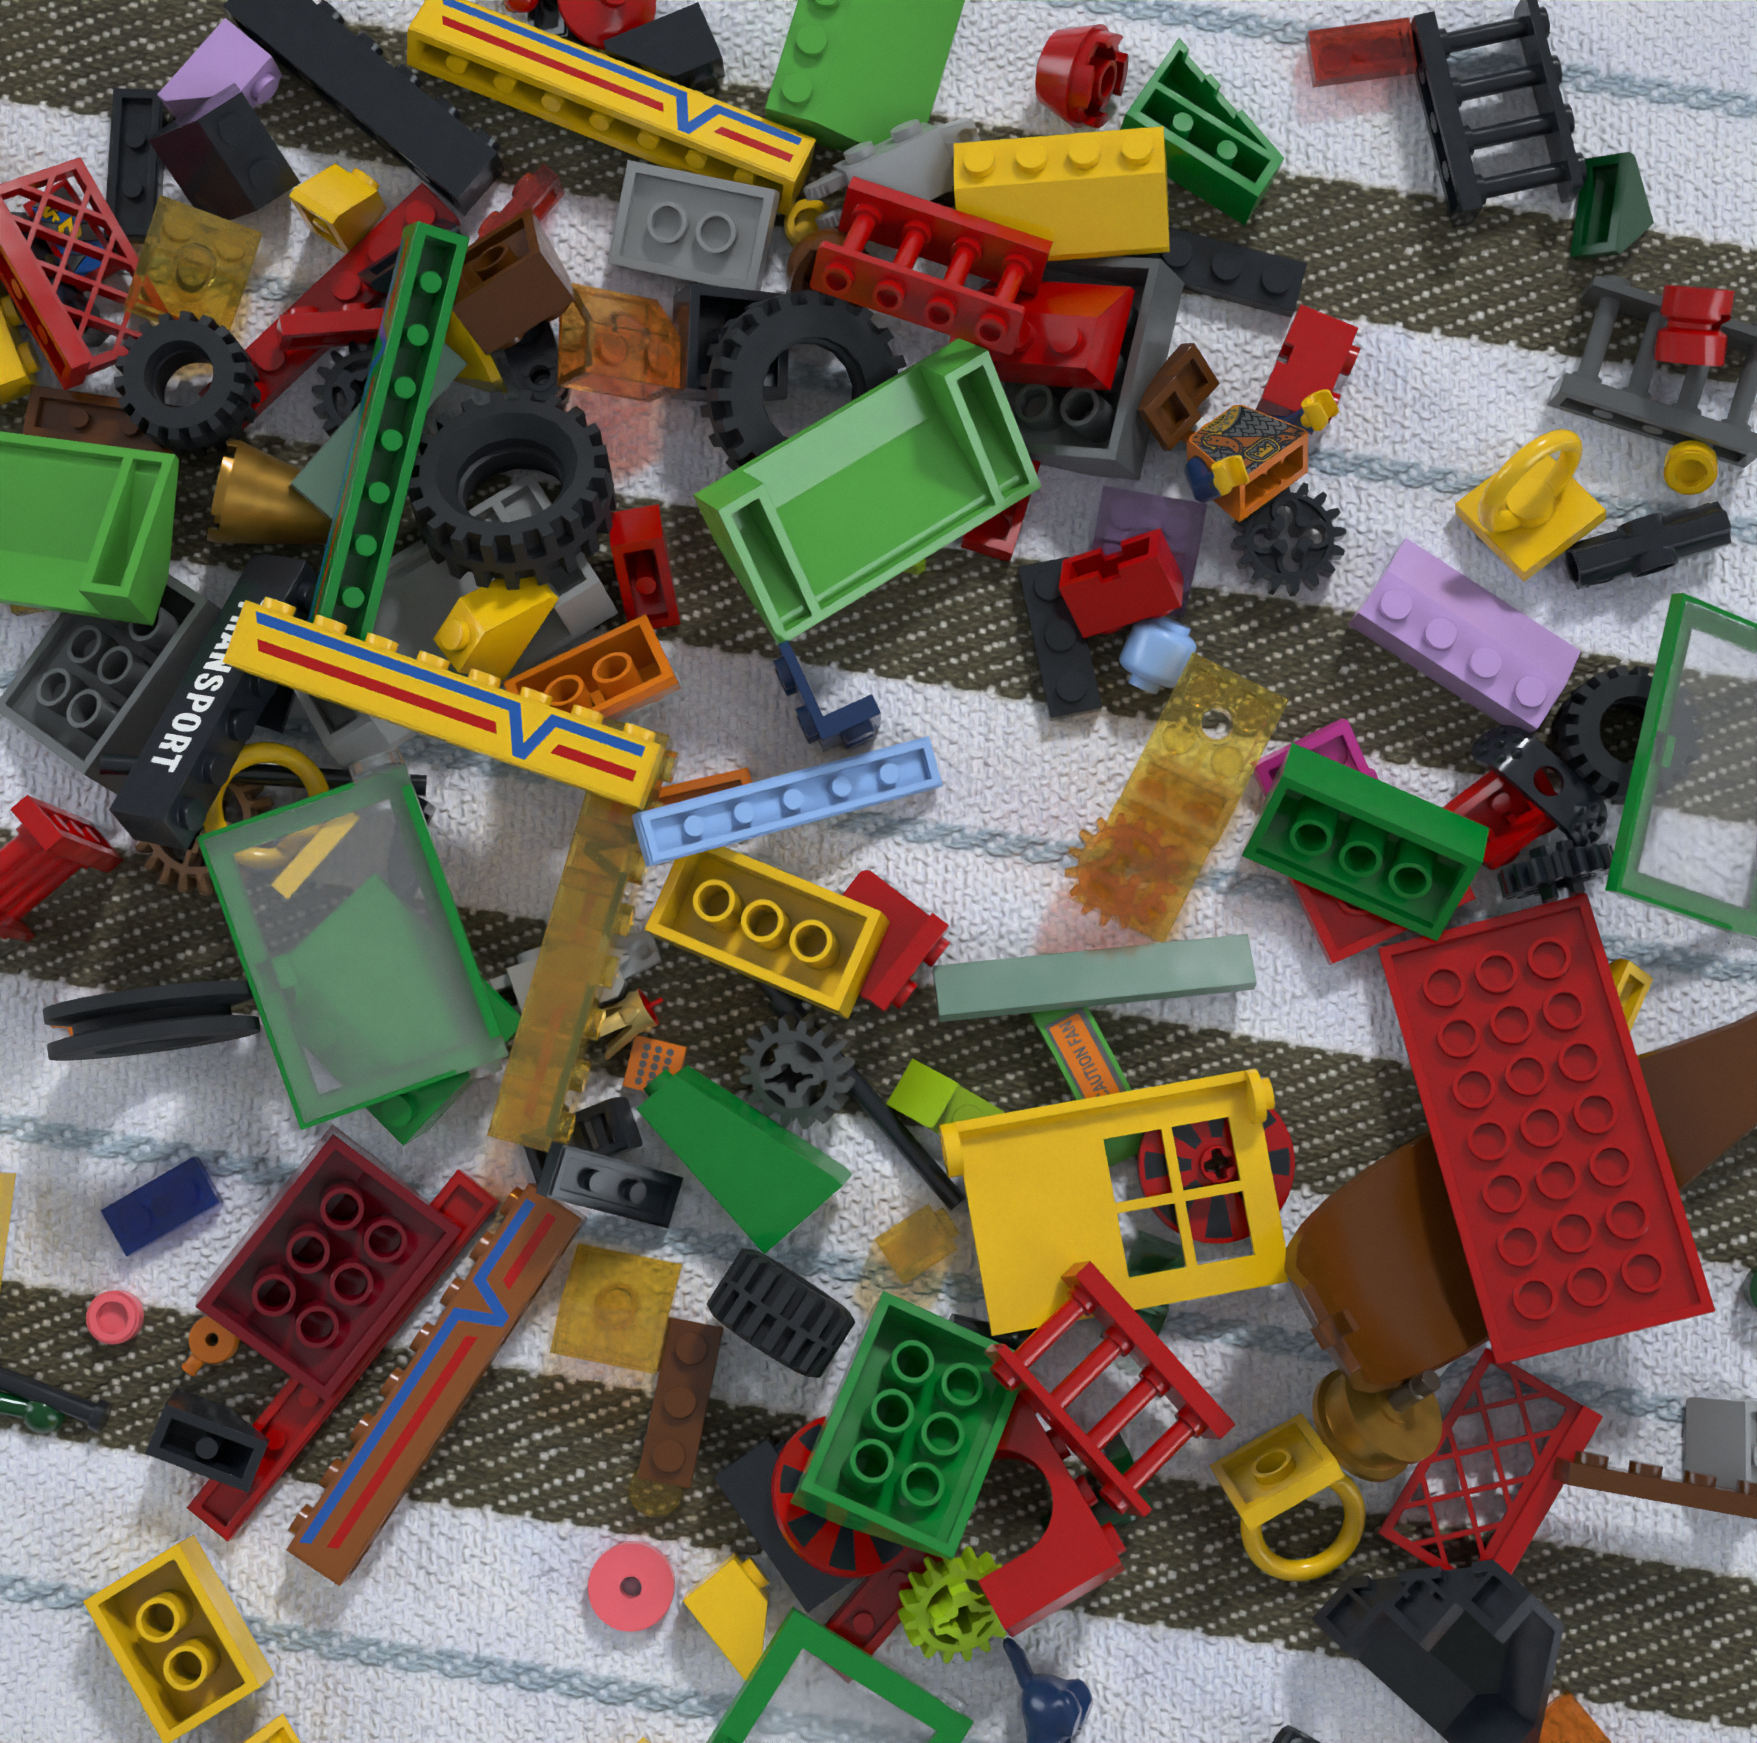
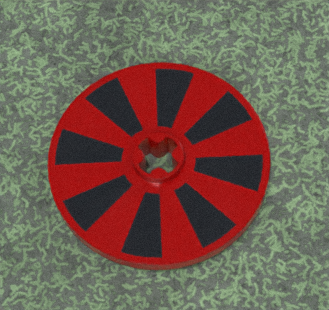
[1137,1109,1295,1244]
[771,1416,911,1578]

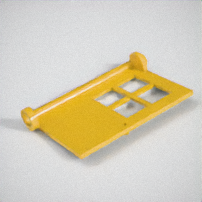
[939,1069,1289,1336]

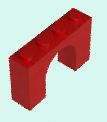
[978,1392,1127,1638]

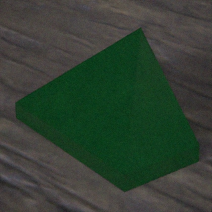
[1570,152,1654,260]

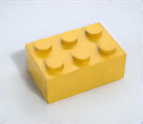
[83,1534,275,1743]

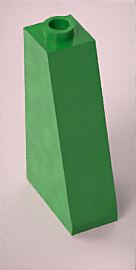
[637,1065,852,1254]

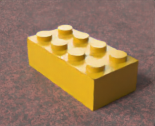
[644,847,890,1019]

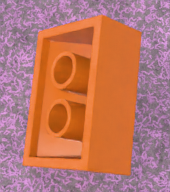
[503,614,682,725]

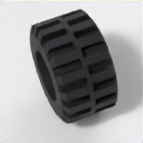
[114,311,261,457]
[1551,665,1699,805]
[706,1248,855,1378]

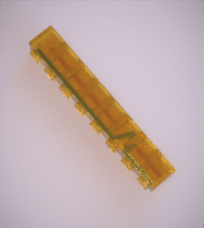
[487,718,679,1152]

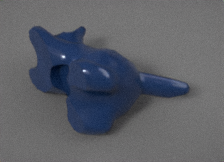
[1003,1637,1093,1743]

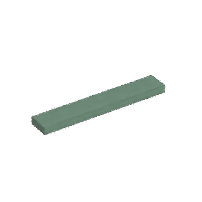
[932,934,1257,1022]

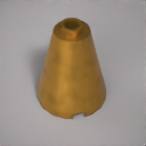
[207,438,332,544]

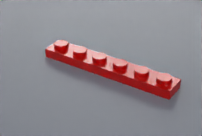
[198,182,461,430]

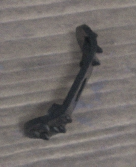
[1471,725,1608,848]

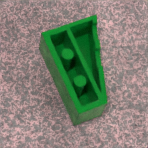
[1120,37,1284,226]

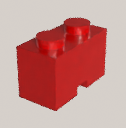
[1255,304,1361,435]
[1059,528,1184,638]

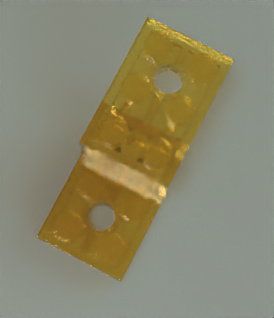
[1068,652,1289,943]

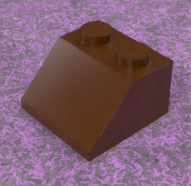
[452,207,575,356]

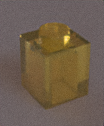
[874,1203,960,1285]

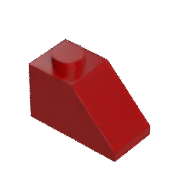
[609,504,681,629]

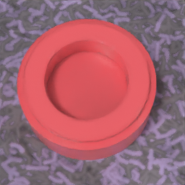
[86,1290,144,1345]

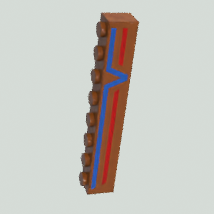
[286,1183,588,1586]

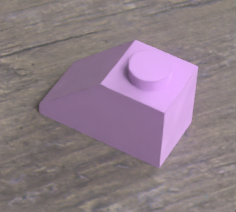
[157,18,283,119]

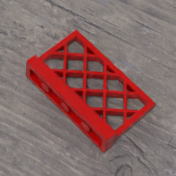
[0,157,170,391]
[1378,1348,1603,1575]

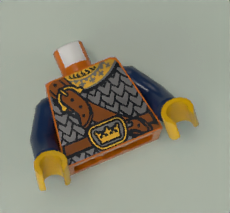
[1181,389,1340,522]

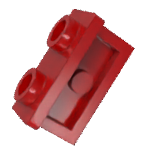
[1442,769,1558,870]

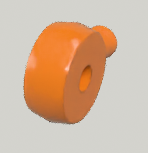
[181,1315,240,1377]

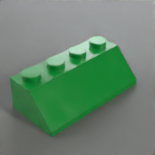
[1242,743,1489,941]

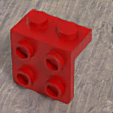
[842,870,951,1014]

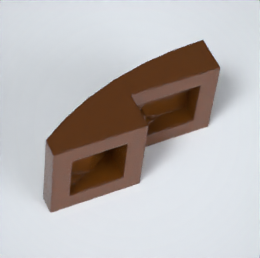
[1137,343,1220,451]

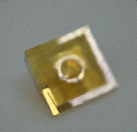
[123,195,262,331]
[550,1243,683,1374]

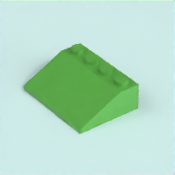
[765,0,965,152]

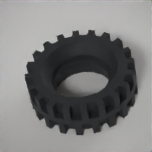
[699,290,907,471]
[407,390,617,590]

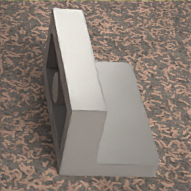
[1686,1397,1757,1489]

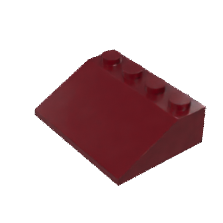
[195,1124,462,1402]

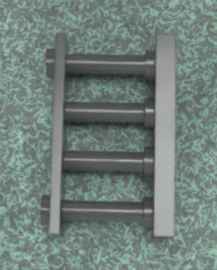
[1547,275,1757,468]

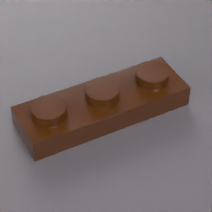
[22,385,182,463]
[637,1317,724,1489]

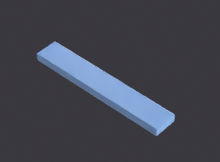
[631,736,943,867]

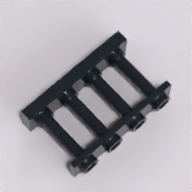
[1405,0,1587,228]

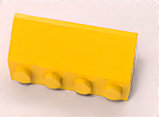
[954,126,1170,261]

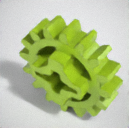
[898,1546,1007,1664]

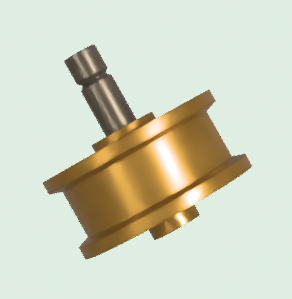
[1312,1369,1442,1482]

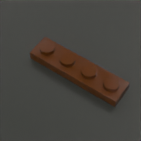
[1553,1450,1757,1519]

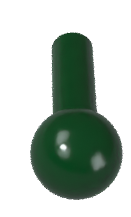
[0,1392,66,1434]

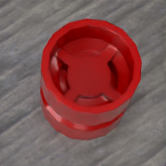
[1654,285,1735,366]

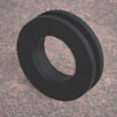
[43,980,261,1061]

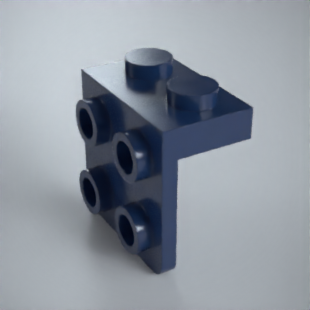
[773,640,881,752]

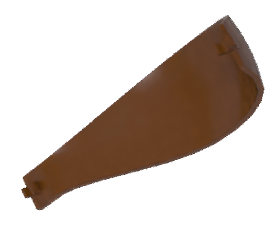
[1284,1011,1757,1393]

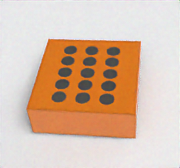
[622,1035,688,1092]

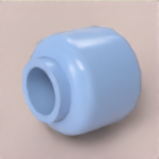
[1119,616,1197,695]

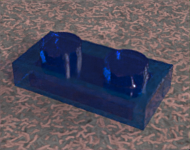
[100,1156,224,1257]

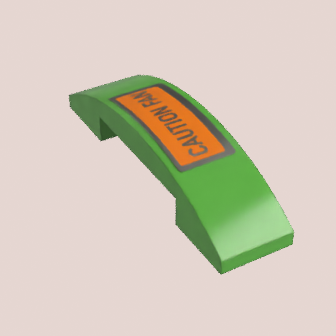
[1028,1007,1143,1167]

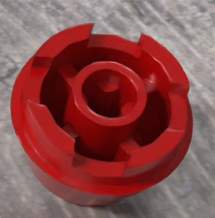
[1035,24,1129,129]

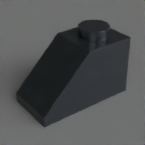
[603,2,725,93]
[145,1387,270,1493]

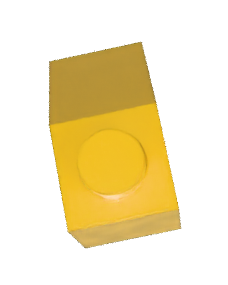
[289,164,387,254]
[433,576,559,680]
[682,1552,770,1681]

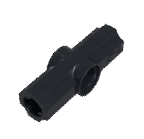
[1565,501,1732,590]

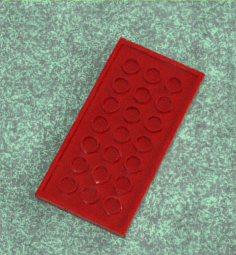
[1378,893,1715,1366]

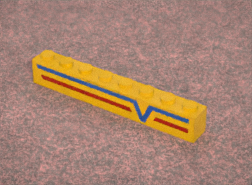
[407,0,816,216]
[223,597,665,811]

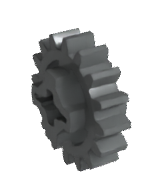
[739,1012,856,1129]

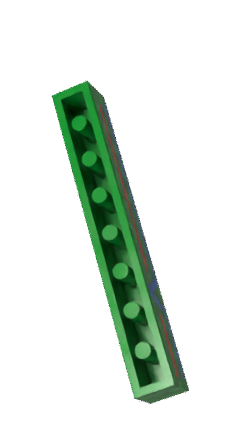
[307,221,470,641]

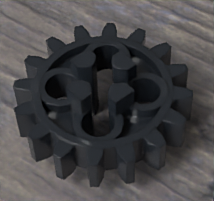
[1230,482,1346,597]
[1497,839,1613,904]

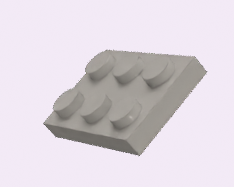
[608,160,780,291]

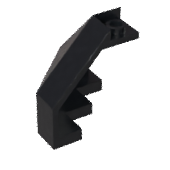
[1312,1559,1564,1743]

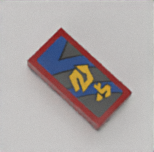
[23,179,121,293]

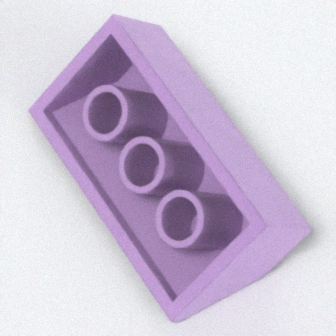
[1348,538,1581,734]

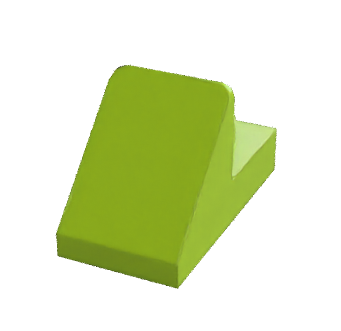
[886,1058,1004,1136]

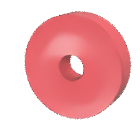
[588,1541,675,1632]

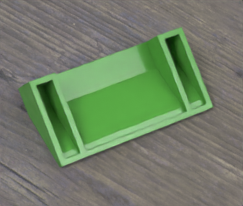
[693,338,1042,644]
[0,431,179,625]

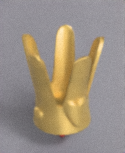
[588,988,663,1060]

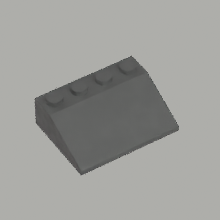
[1000,257,1184,480]
[0,574,222,794]

